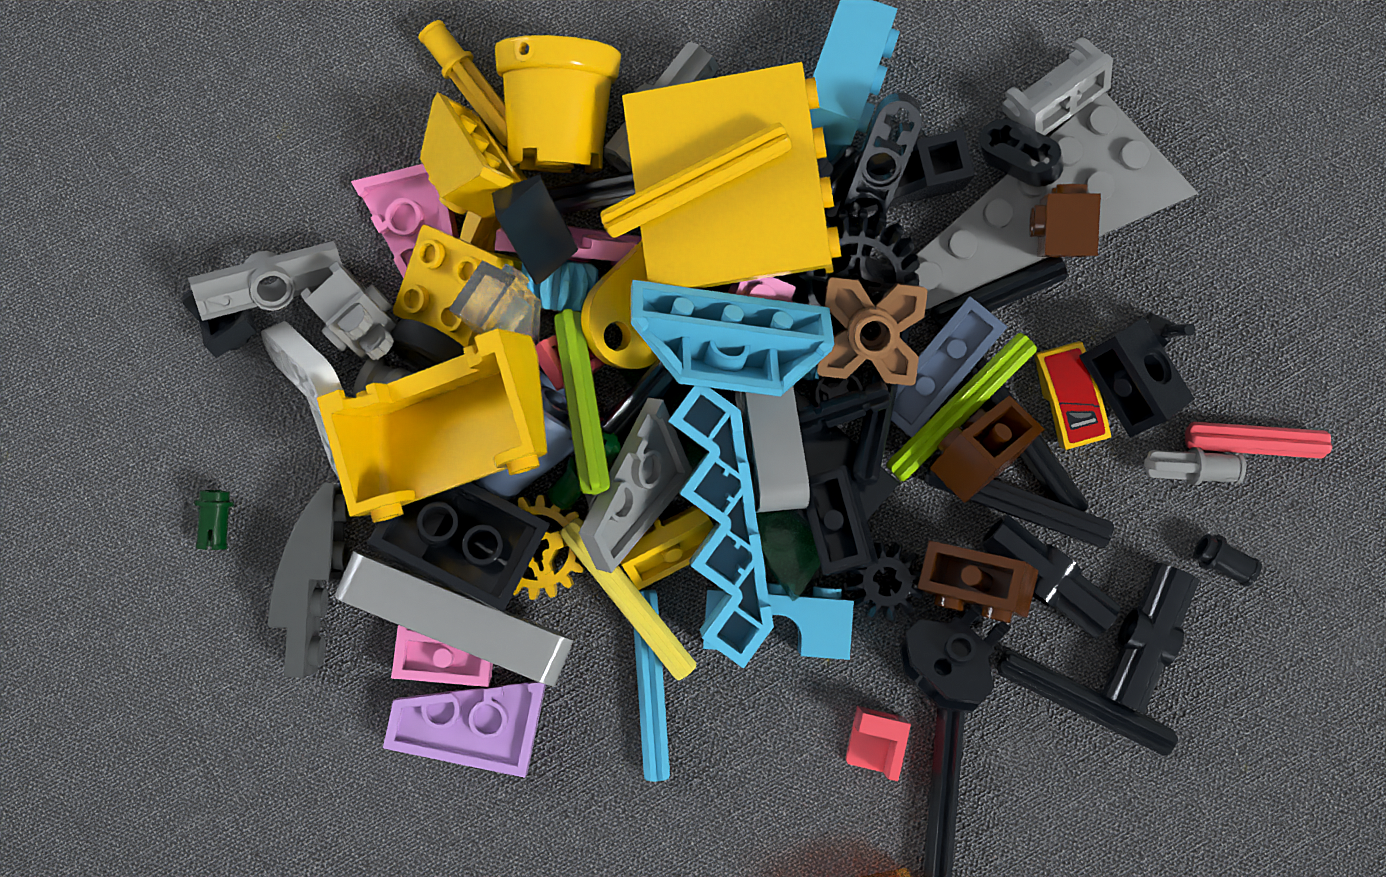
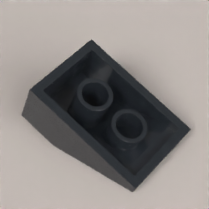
[367,482,550,613]

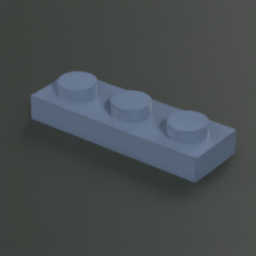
[891,296,1008,437]

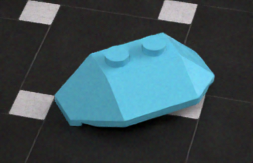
[631,280,834,397]

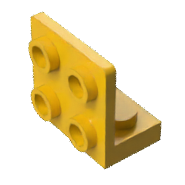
[393,225,522,347]

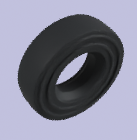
[391,319,465,371]

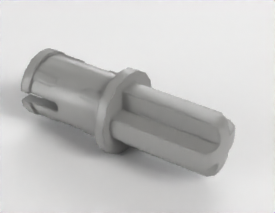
[1144,447,1247,485]

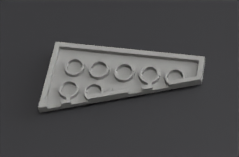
[914,92,1198,311]

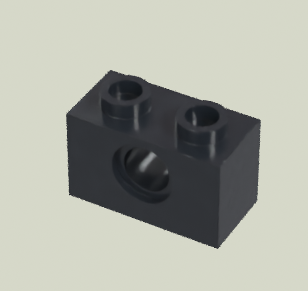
[1079,317,1195,438]

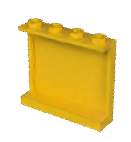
[622,62,841,289]

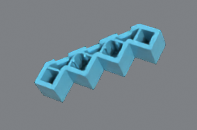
[668,386,774,669]

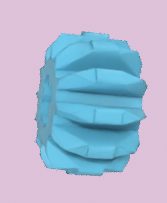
[517,260,599,312]

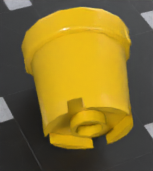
[495,35,621,173]

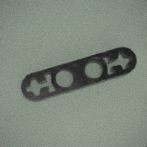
[833,92,922,274]

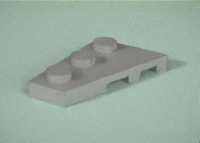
[579,398,692,573]

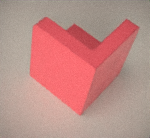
[845,706,911,782]

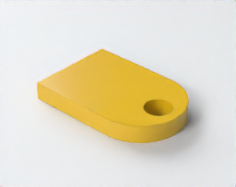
[581,240,658,369]

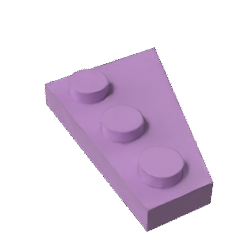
[383,681,546,778]

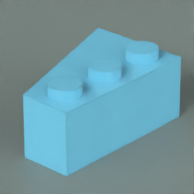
[810,0,900,162]

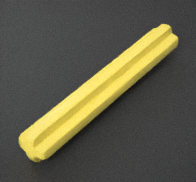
[560,518,697,680]

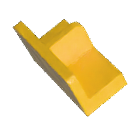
[621,505,714,590]

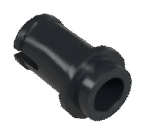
[1193,534,1262,587]

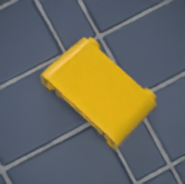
[317,328,547,522]

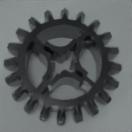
[789,207,920,337]

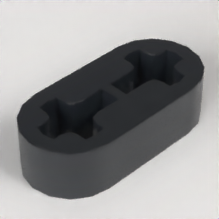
[979,119,1064,187]

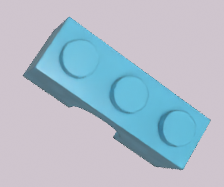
[703,583,854,660]

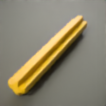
[600,123,792,238]

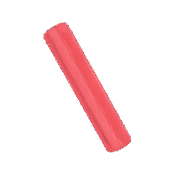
[1185,422,1332,459]

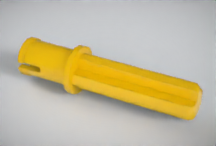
[418,20,507,147]

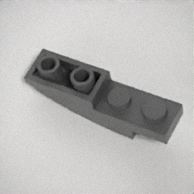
[267,482,351,678]

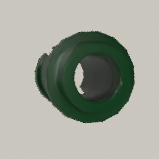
[194,490,234,550]

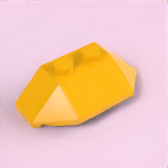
[420,92,527,218]

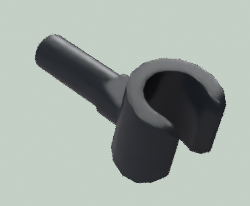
[1145,312,1195,348]

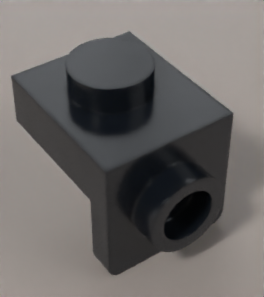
[182,290,257,358]

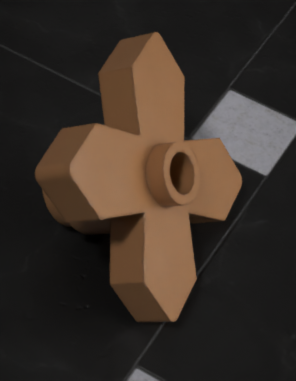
[817,277,928,386]

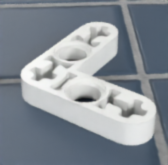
[261,321,343,479]

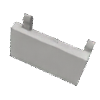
[1002,37,1113,135]

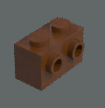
[1029,184,1101,257]
[930,395,1045,503]
[918,540,1039,623]

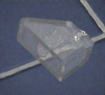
[449,260,541,346]

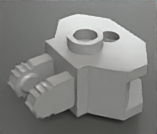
[300,261,399,360]

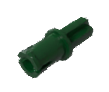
[548,432,622,510]

